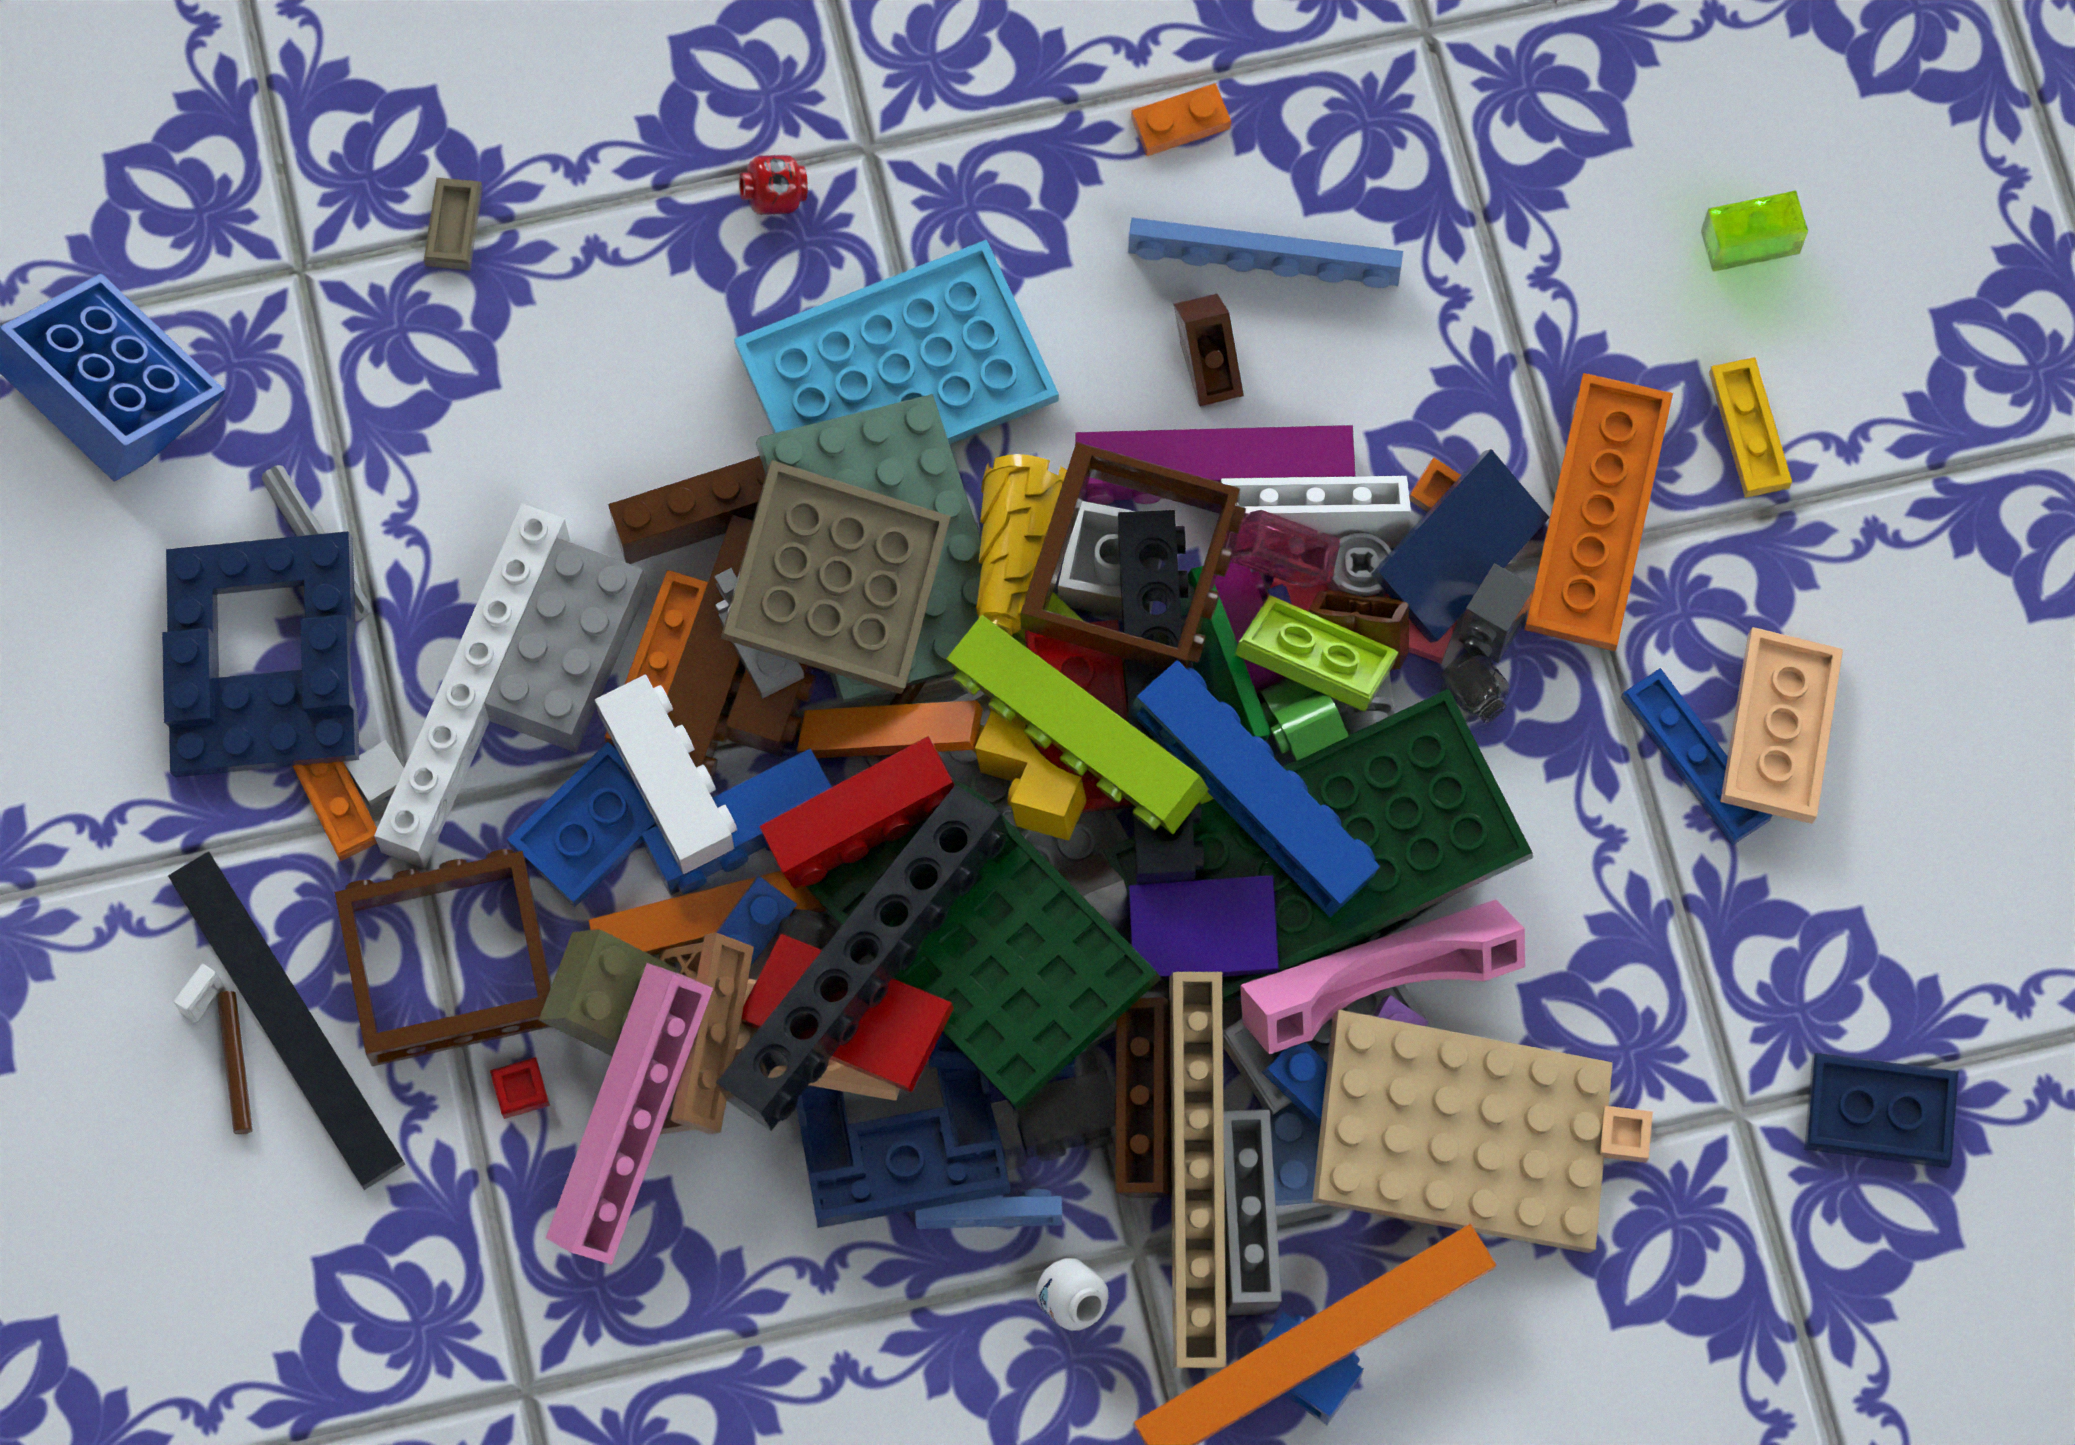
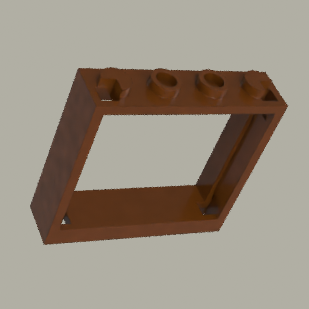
[1021,442,1246,670]
[335,849,552,1067]

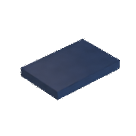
[1804,1053,1959,1168]

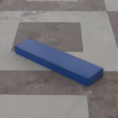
[1621,668,1773,846]

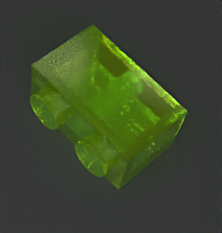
[1701,190,1808,272]

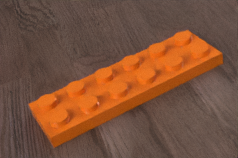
[1524,373,1673,651]

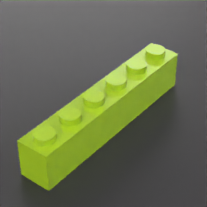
[946,615,1209,834]

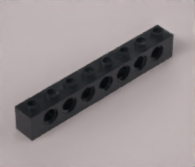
[1118,510,1204,885]
[716,785,1009,1131]

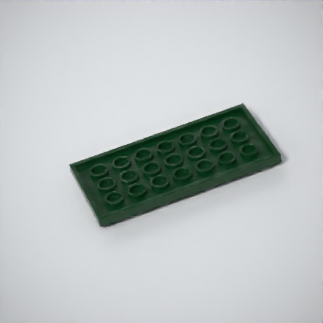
[1103,688,1533,1004]

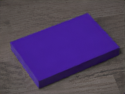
[1129,875,1279,981]

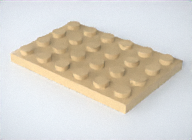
[1312,1010,1613,1253]

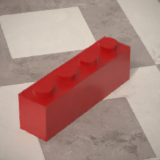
[759,736,955,889]

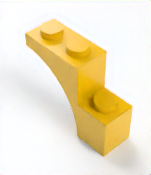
[972,699,1086,841]

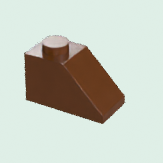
[1173,293,1244,406]

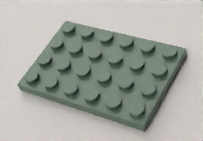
[756,394,982,704]

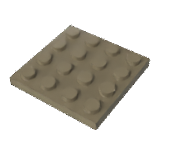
[720,460,951,694]

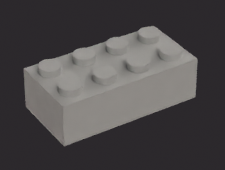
[484,538,647,753]

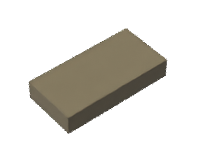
[424,177,483,270]

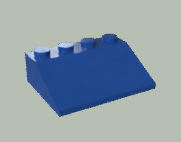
[0,273,225,482]

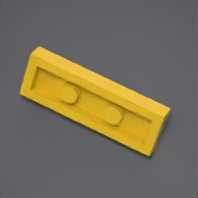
[1709,357,1792,498]

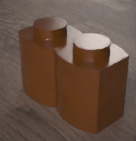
[1309,590,1409,671]

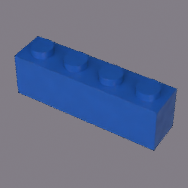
[641,748,832,896]

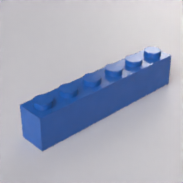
[1129,660,1380,918]

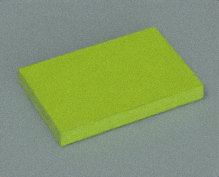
[1235,595,1398,712]

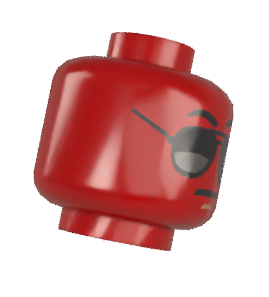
[739,155,808,215]

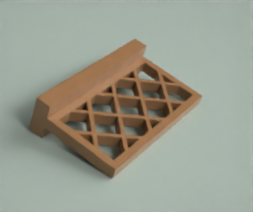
[659,933,754,1135]

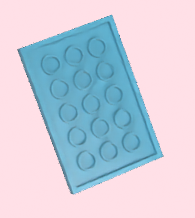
[734,239,1059,445]

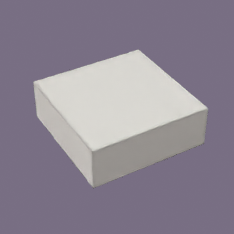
[345,740,404,806]
[173,963,223,1023]

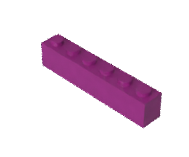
[1075,425,1356,505]

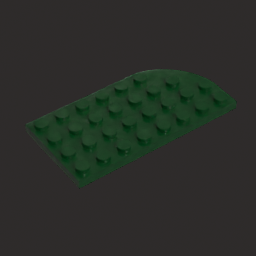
[769,780,1161,1110]

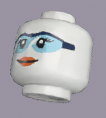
[1036,1258,1109,1331]

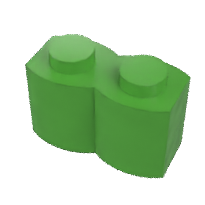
[1259,678,1349,761]

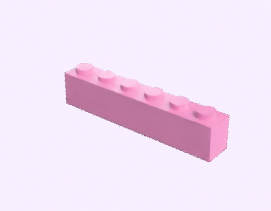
[546,963,713,1265]

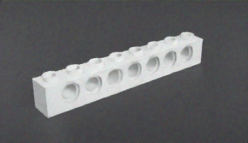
[374,503,570,869]

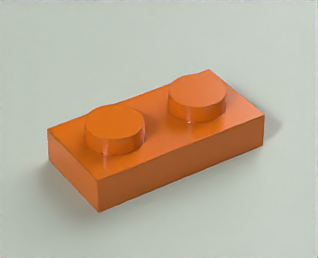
[1131,83,1231,156]

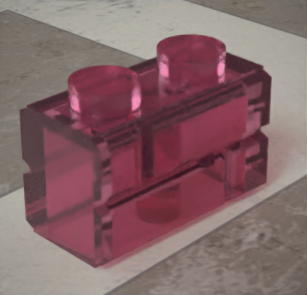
[1227,510,1340,588]

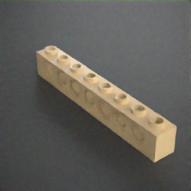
[1169,972,1226,1368]

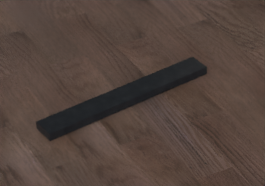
[168,851,406,1190]

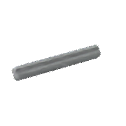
[262,465,371,622]

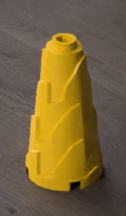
[976,454,1067,636]

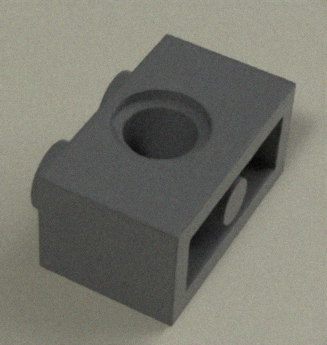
[1458,563,1535,663]

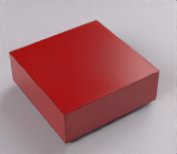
[490,1057,550,1119]

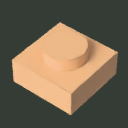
[1599,1106,1653,1163]

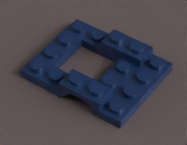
[162,531,359,777]
[796,1067,1010,1228]

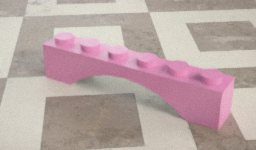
[1241,899,1525,1054]

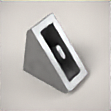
[1057,853,1132,943]

